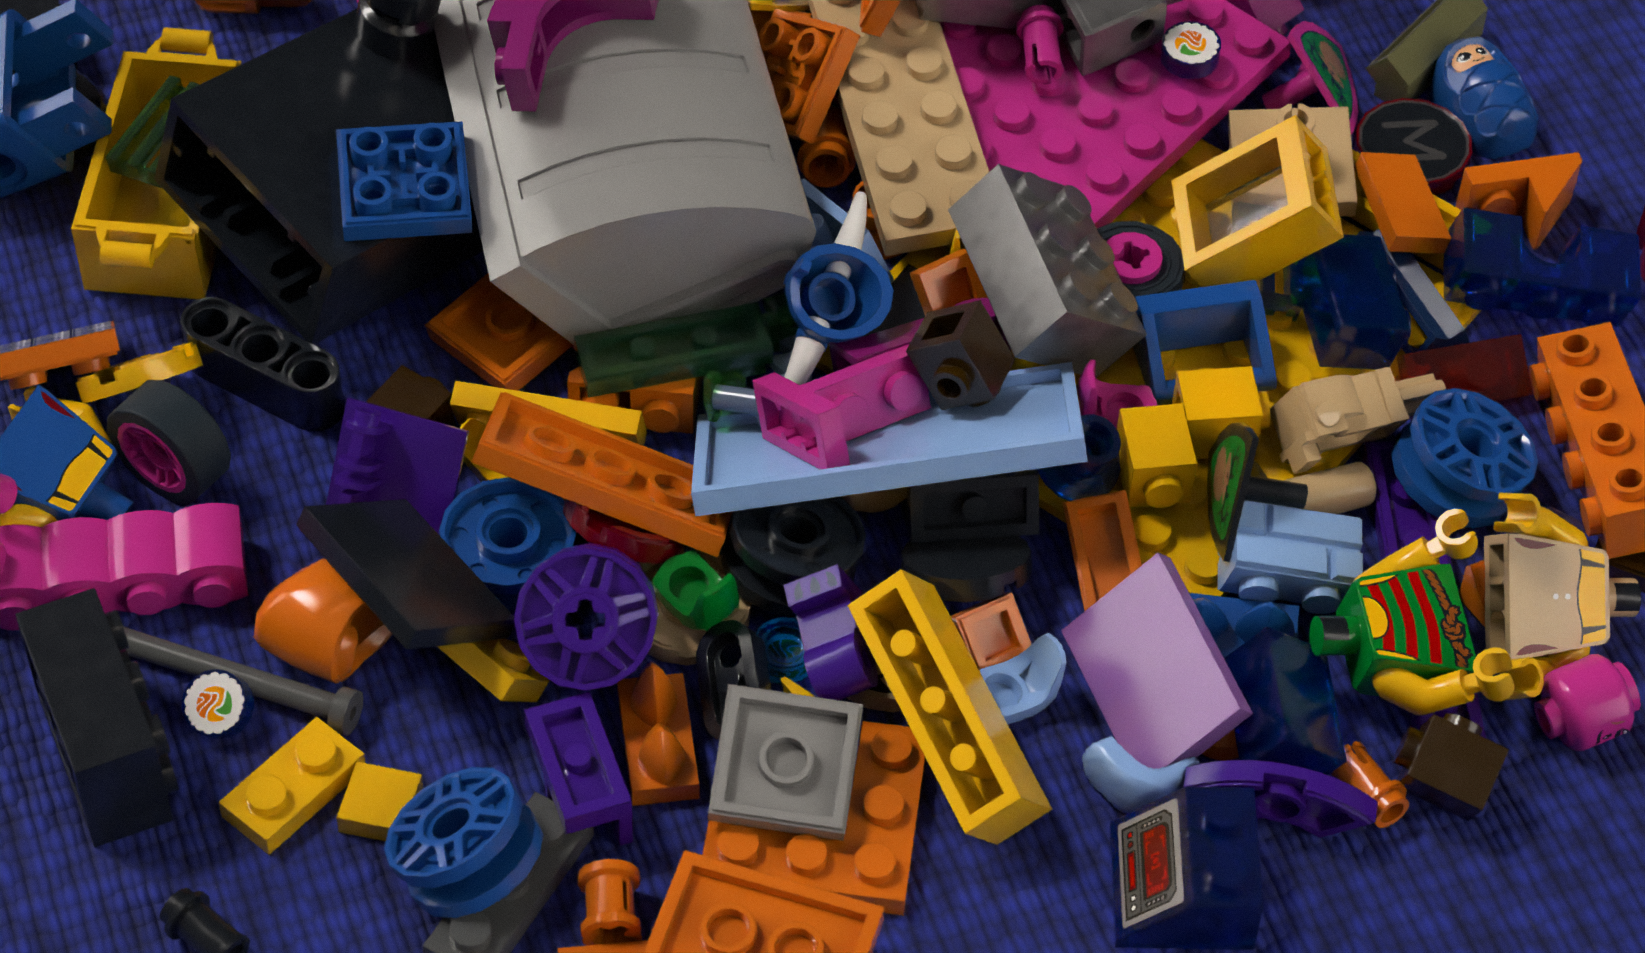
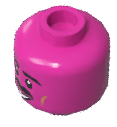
[1534,654,1641,751]

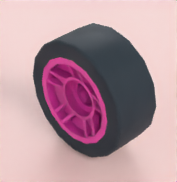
[107,380,231,504]

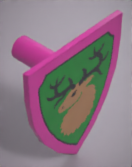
[1262,21,1359,134]

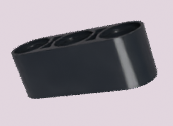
[181,297,344,432]

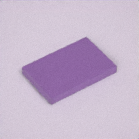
[1061,552,1253,769]

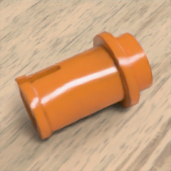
[1327,741,1409,828]

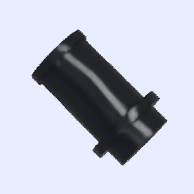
[160,888,250,953]

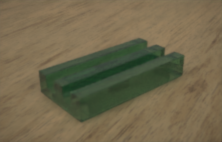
[105,75,200,188]

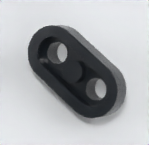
[696,620,772,741]

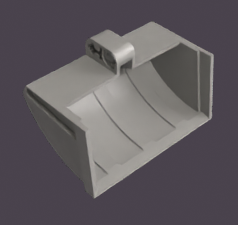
[434,0,816,359]

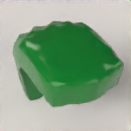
[651,550,739,631]

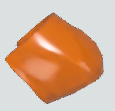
[253,557,392,684]

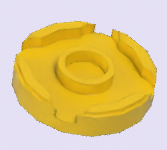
[75,342,203,403]

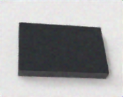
[296,499,515,650]

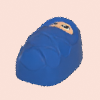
[1428,36,1539,159]

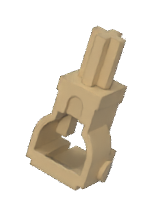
[1270,367,1446,474]

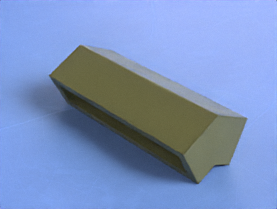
[1365,0,1488,102]

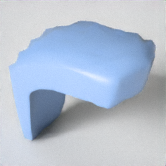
[979,633,1066,724]
[1082,736,1200,816]

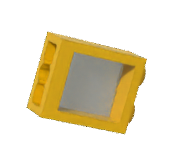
[1171,115,1344,287]

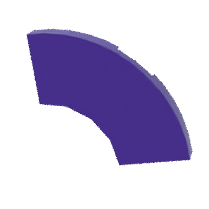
[1183,760,1378,838]

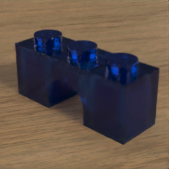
[1443,207,1641,327]

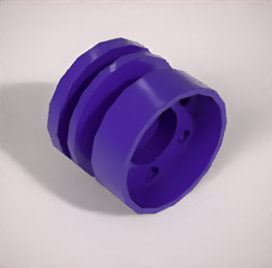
[514,543,659,691]

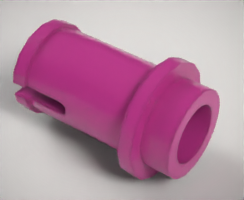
[1016,5,1063,84]

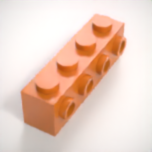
[1529,322,1645,559]

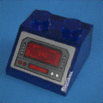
[1109,786,1264,950]

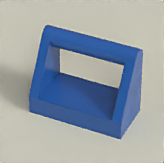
[1133,280,1277,405]

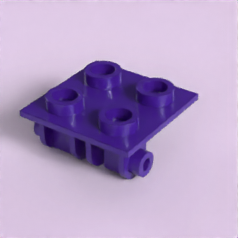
[326,398,469,534]

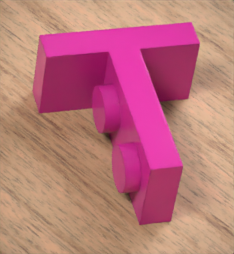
[752,344,931,469]

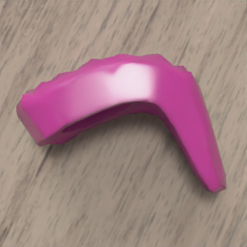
[1076,359,1158,440]

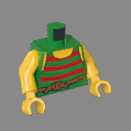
[1309,509,1515,716]

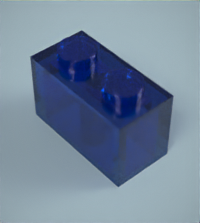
[1292,234,1411,370]
[1224,627,1347,775]

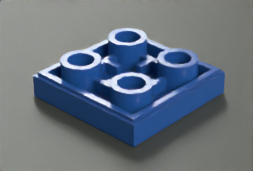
[336,121,472,241]

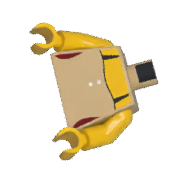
[1484,492,1641,700]

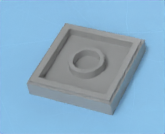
[707,684,863,841]

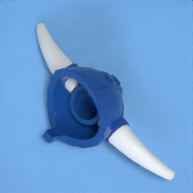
[783,191,894,385]

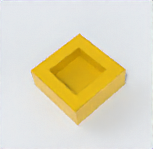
[336,761,423,842]

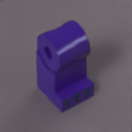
[784,564,878,701]

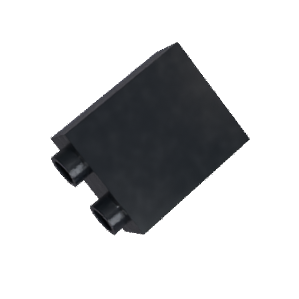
[154,9,483,344]

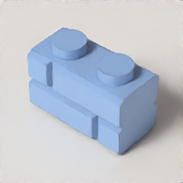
[1217,500,1363,614]

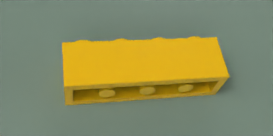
[847,569,1052,845]

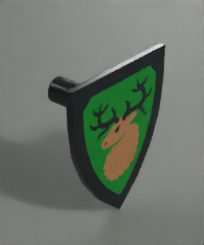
[1207,422,1308,562]

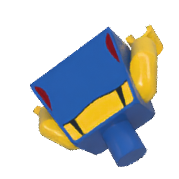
[0,385,134,527]

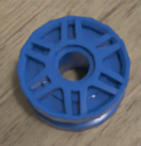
[1391,388,1538,529]
[439,477,577,615]
[384,767,543,918]

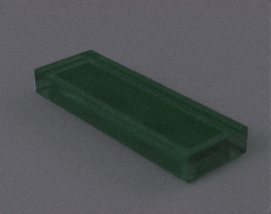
[574,302,773,398]

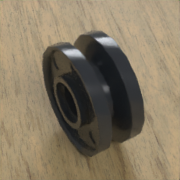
[721,496,866,618]

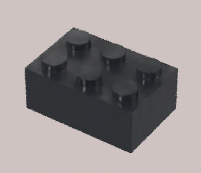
[15,588,179,848]

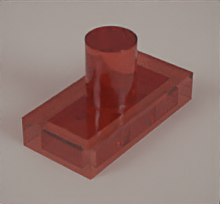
[1396,334,1533,417]

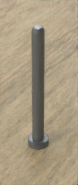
[123,626,364,736]

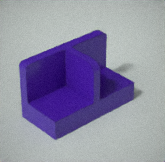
[524,692,633,846]

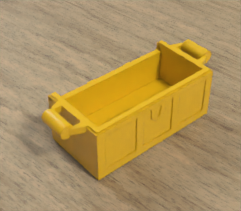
[71,27,242,299]

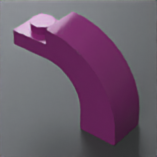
[487,0,658,112]

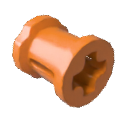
[578,859,642,945]

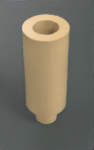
[1283,462,1376,514]

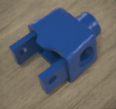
[0,0,114,198]

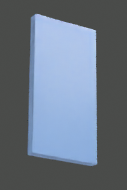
[691,362,1088,517]

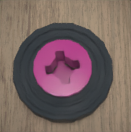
[1097,221,1186,297]

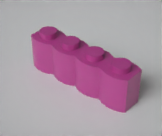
[0,503,248,630]

